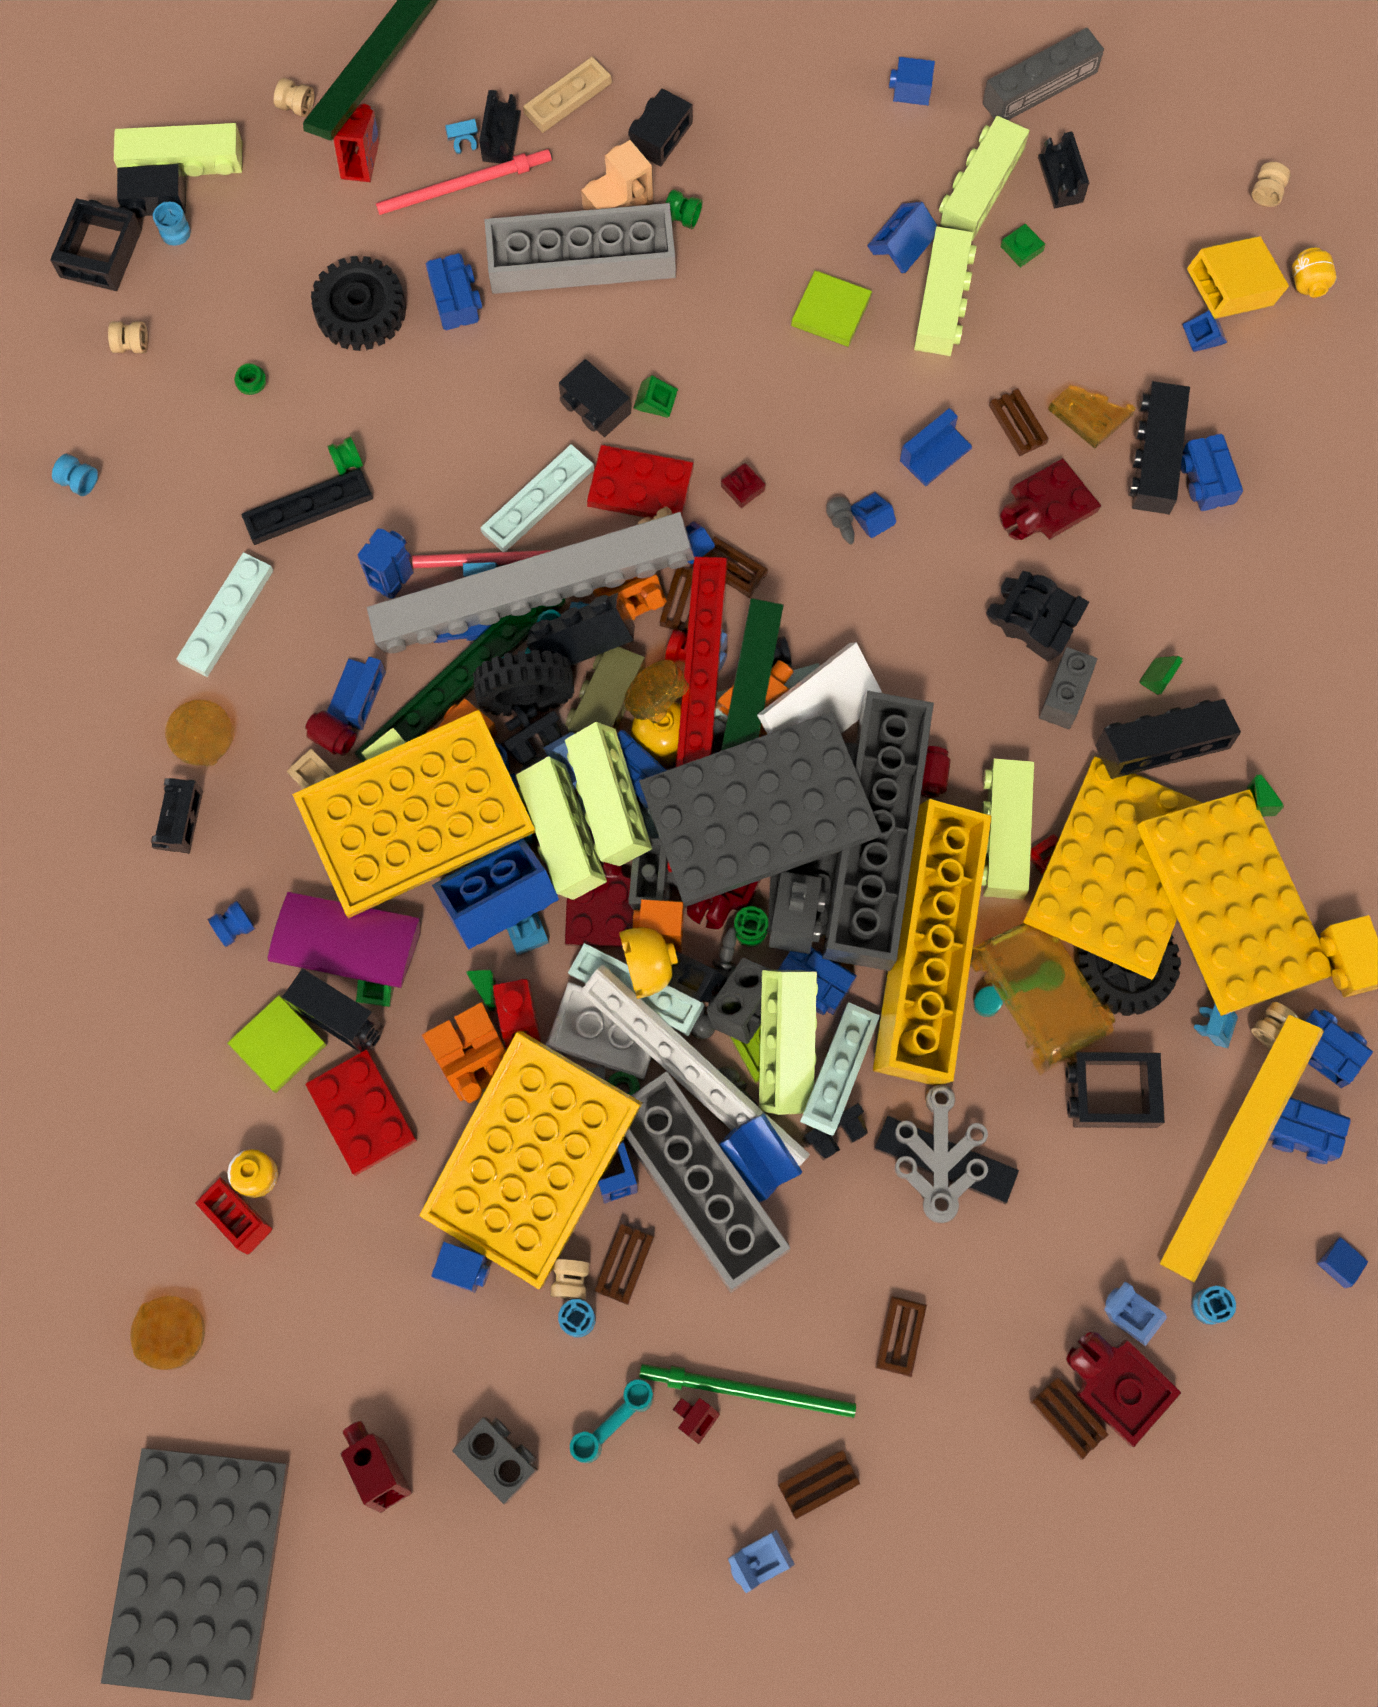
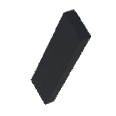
[241,468,373,545]
[874,1116,1019,1204]

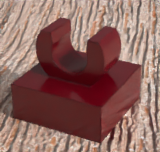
[721,463,766,508]
[673,1398,720,1444]

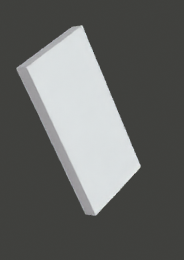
[757,642,882,734]

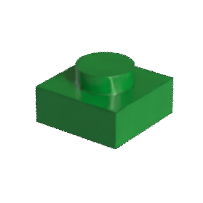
[1001,223,1045,268]

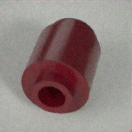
[305,710,357,756]
[921,746,951,798]

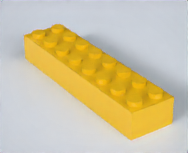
[873,799,992,1086]

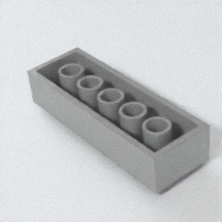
[484,203,676,294]
[624,1071,790,1293]

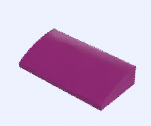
[267,892,420,988]

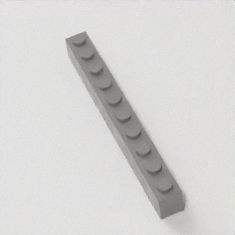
[367,512,695,653]

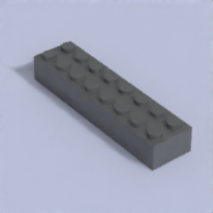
[822,690,934,971]

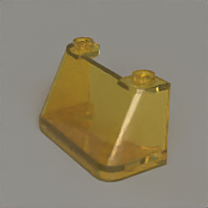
[970,923,1116,1076]

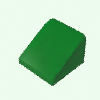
[633,375,678,418]
[1139,656,1183,695]
[1247,775,1284,817]
[466,970,496,1011]
[356,979,394,1007]

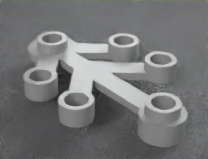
[895,1085,988,1223]

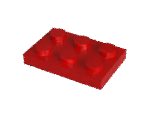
[587,445,694,519]
[305,1049,417,1176]

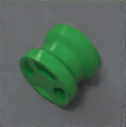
[327,436,363,475]

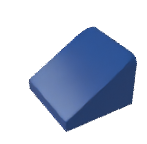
[1182,310,1227,352]
[851,492,896,538]
[686,521,715,564]
[1317,1237,1368,1288]

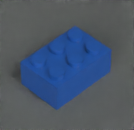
[432,838,559,950]

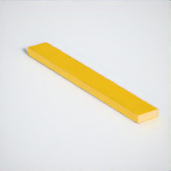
[1160,1015,1324,1283]

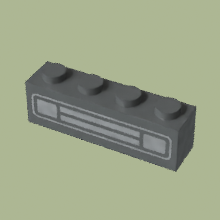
[982,27,1104,120]

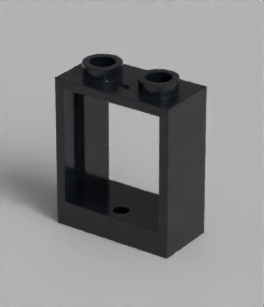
[50,198,142,291]
[282,968,382,1053]
[1065,1052,1165,1128]

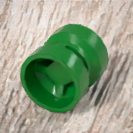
[665,189,703,230]
[734,906,768,947]

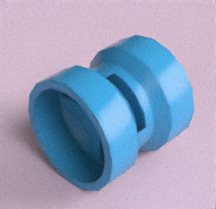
[153,201,191,246]
[52,453,98,496]
[1191,1286,1236,1325]
[558,1299,596,1338]

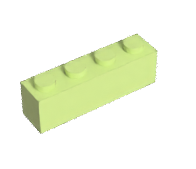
[939,116,1030,241]
[114,123,243,177]
[914,226,977,356]
[565,722,652,866]
[516,756,607,900]
[981,758,1034,900]
[759,970,818,1115]

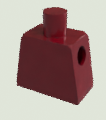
[340,1421,412,1513]

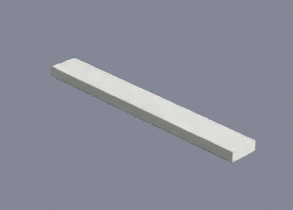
[581,965,810,1166]

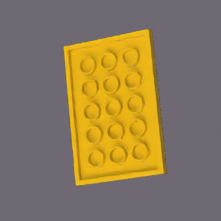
[292,710,535,918]
[1023,756,1202,980]
[1137,789,1333,1016]
[419,1031,643,1290]

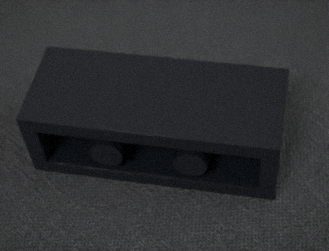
[526,593,635,666]

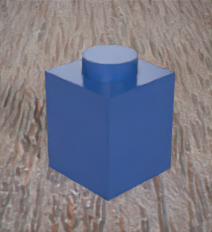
[889,57,935,106]
[431,1242,490,1293]

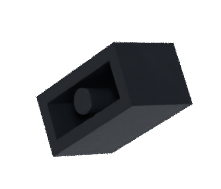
[628,88,693,167]
[117,164,186,218]
[559,359,631,438]

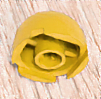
[631,699,681,768]
[619,927,678,999]

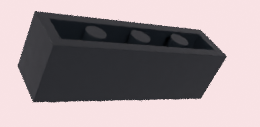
[1128,381,1190,515]
[1095,699,1241,779]

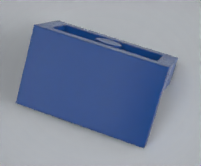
[867,202,937,273]
[900,408,972,487]
[327,657,386,730]
[718,1113,803,1203]
[598,1142,638,1204]

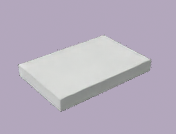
[546,982,652,1081]

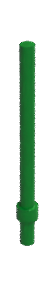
[639,1364,856,1418]

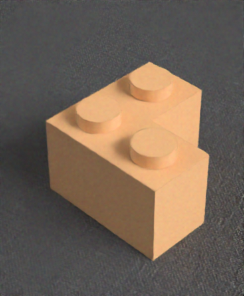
[581,140,653,210]

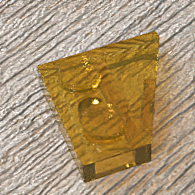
[1048,385,1136,449]

